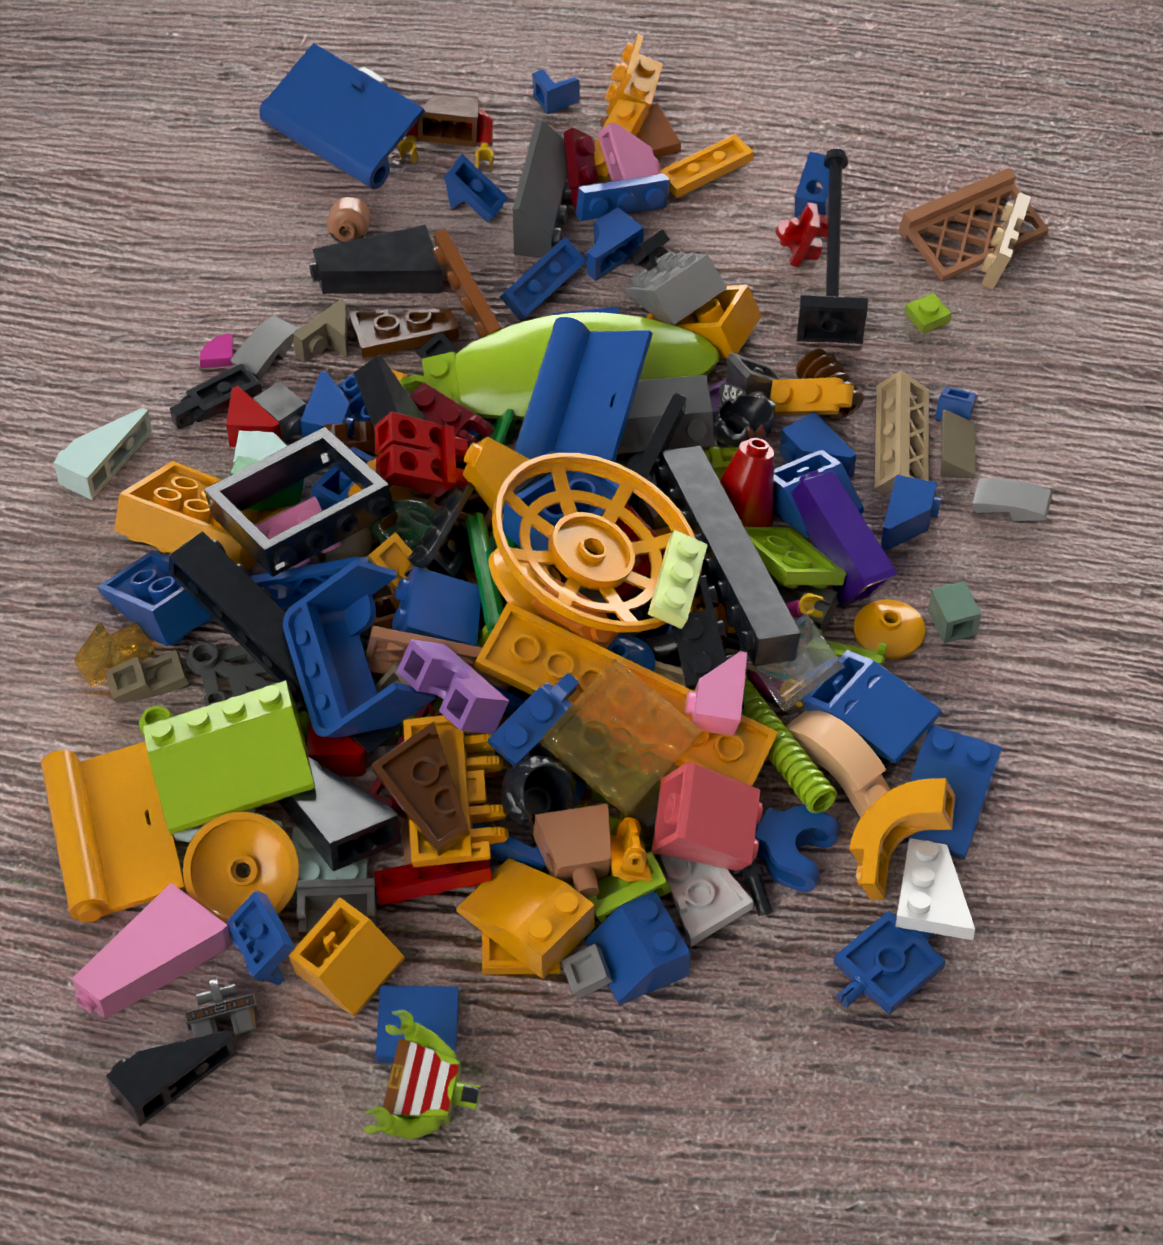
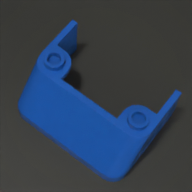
[283,559,436,739]

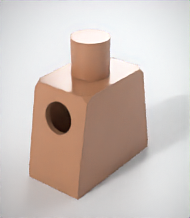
[533,804,611,898]

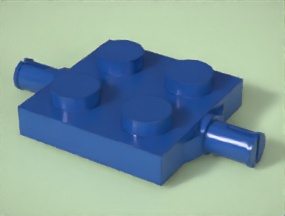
[834,910,946,1015]

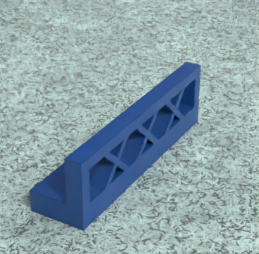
[250,556,372,608]

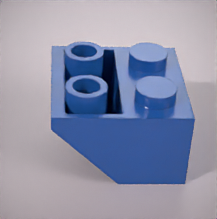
[774,449,864,537]

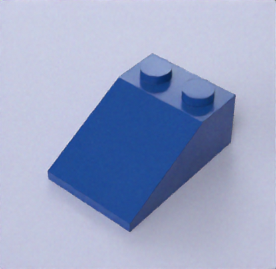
[502,452,632,569]
[97,550,213,647]
[904,725,1002,860]

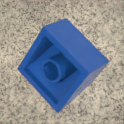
[585,891,691,1005]

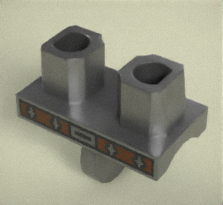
[184,977,257,1038]

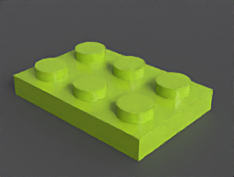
[744,527,846,589]

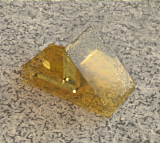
[73,622,155,687]

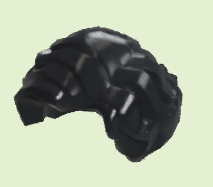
[500,755,576,829]

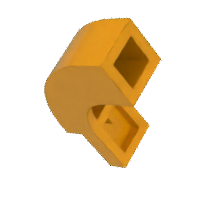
[849,778,955,900]

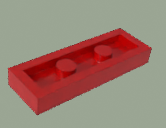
[374,859,493,905]

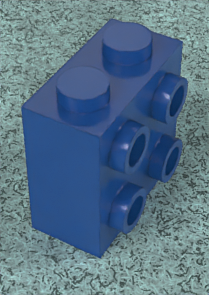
[392,566,481,646]

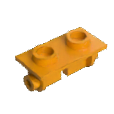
[610,817,652,882]

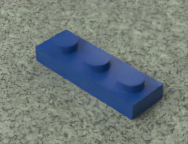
[576,174,670,221]
[499,236,587,321]

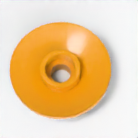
[853,599,925,659]

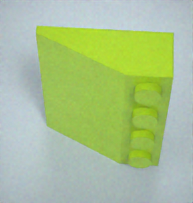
[143,681,316,835]

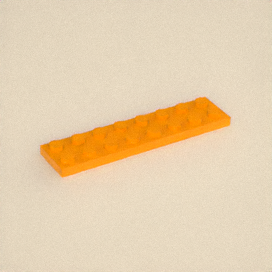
[474,602,778,786]

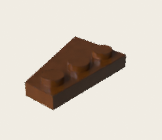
[348,309,459,359]
[371,721,470,856]

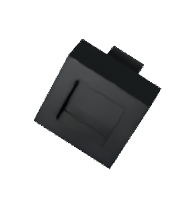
[628,229,670,271]

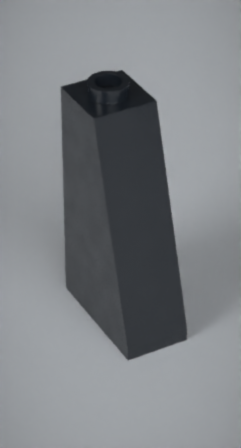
[309,225,444,294]
[277,757,401,872]

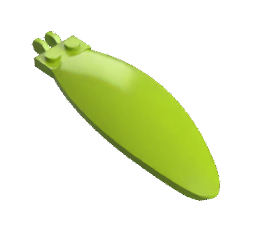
[400,312,719,420]

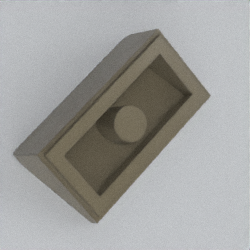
[940,410,975,479]

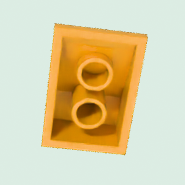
[646,285,762,359]
[457,858,595,979]

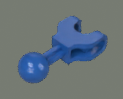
[755,805,841,892]

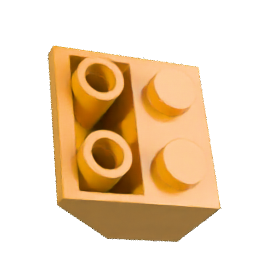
[289,898,405,1018]

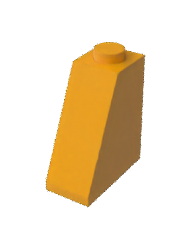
[463,437,530,522]

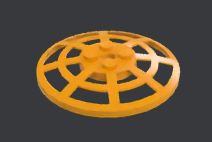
[492,453,701,632]

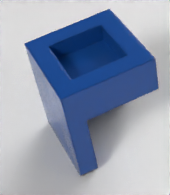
[532,69,580,114]

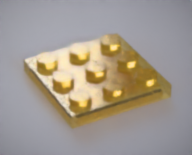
[540,659,702,816]

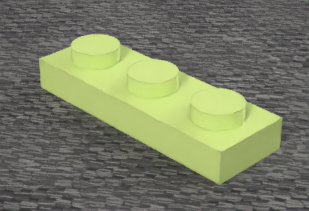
[648,530,707,629]

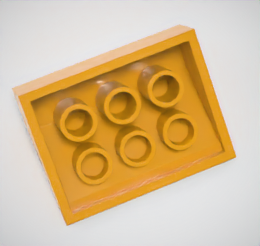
[114,461,292,570]

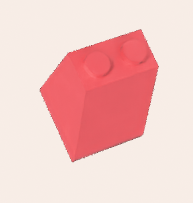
[652,762,763,871]

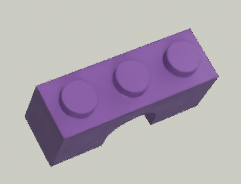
[396,639,509,734]

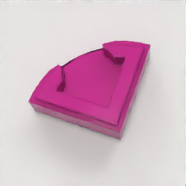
[199,333,234,368]

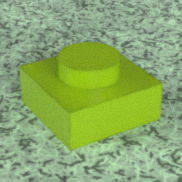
[905,293,952,334]

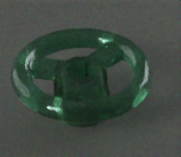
[371,500,436,551]

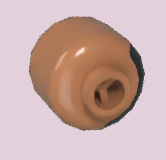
[327,197,371,243]

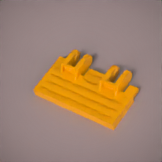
[403,715,509,867]

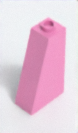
[72,883,232,1020]

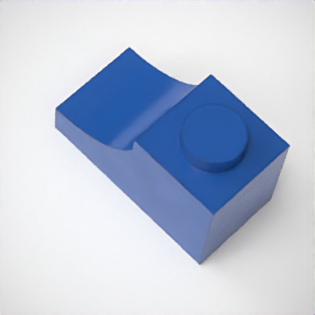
[587,207,644,281]

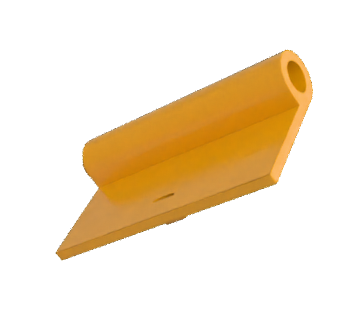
[41,742,186,923]

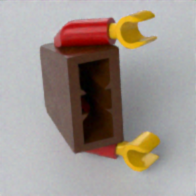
[398,95,494,170]

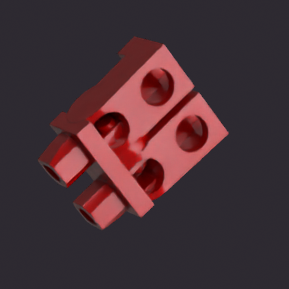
[374,411,469,497]

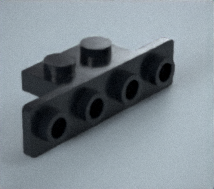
[404,482,475,578]
[671,575,744,710]

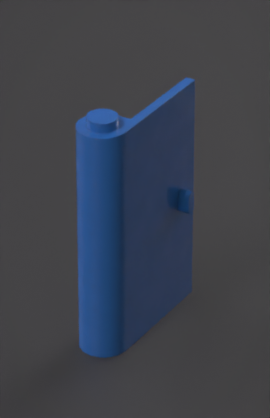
[259,43,425,189]
[514,317,653,462]

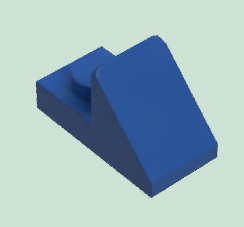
[444,154,508,222]

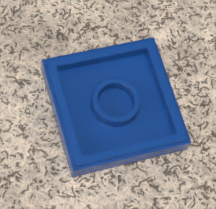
[375,986,459,1063]

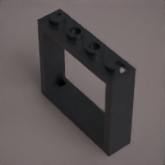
[204,427,395,577]

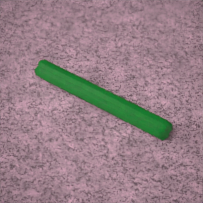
[465,512,504,634]

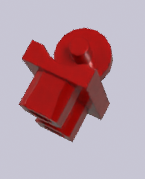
[775,202,828,267]

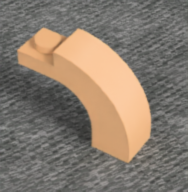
[786,711,890,818]

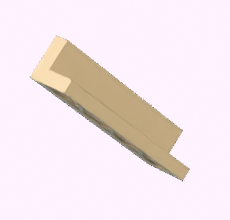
[875,370,929,495]

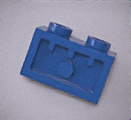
[226,890,295,985]

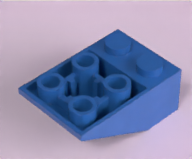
[801,650,942,764]

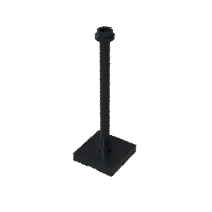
[797,148,868,344]

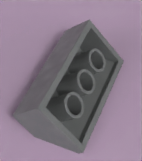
[512,120,572,258]
[617,375,715,454]

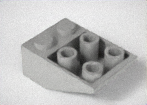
[623,251,727,325]

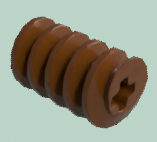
[796,348,864,420]

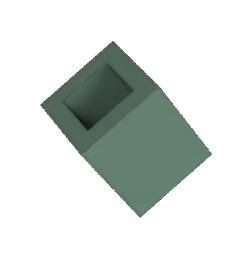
[928,581,981,644]

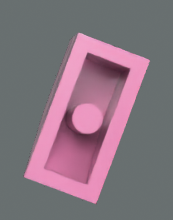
[597,122,660,182]
[684,652,747,736]

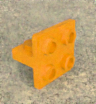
[604,34,663,115]

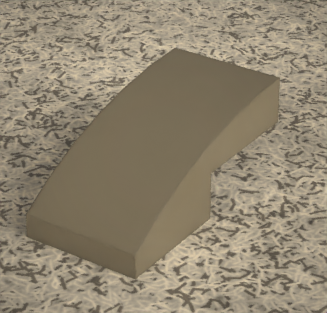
[105,650,190,702]

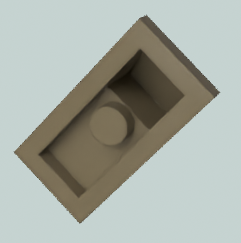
[293,299,348,363]

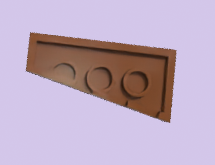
[432,229,501,339]

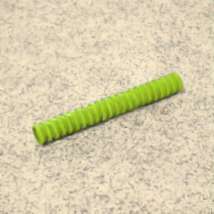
[724,649,837,814]

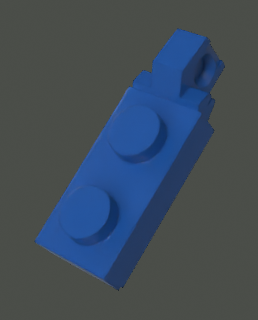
[487,673,579,766]

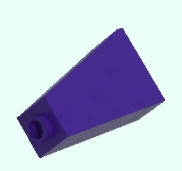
[791,470,897,607]

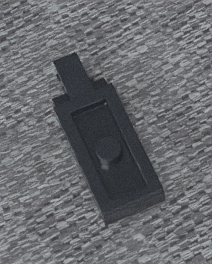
[170,363,262,429]

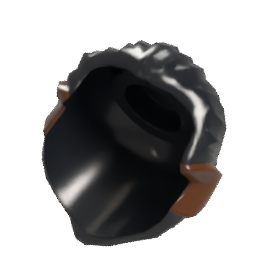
[713,395,776,448]

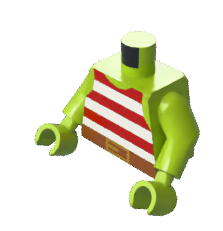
[364,1010,481,1140]

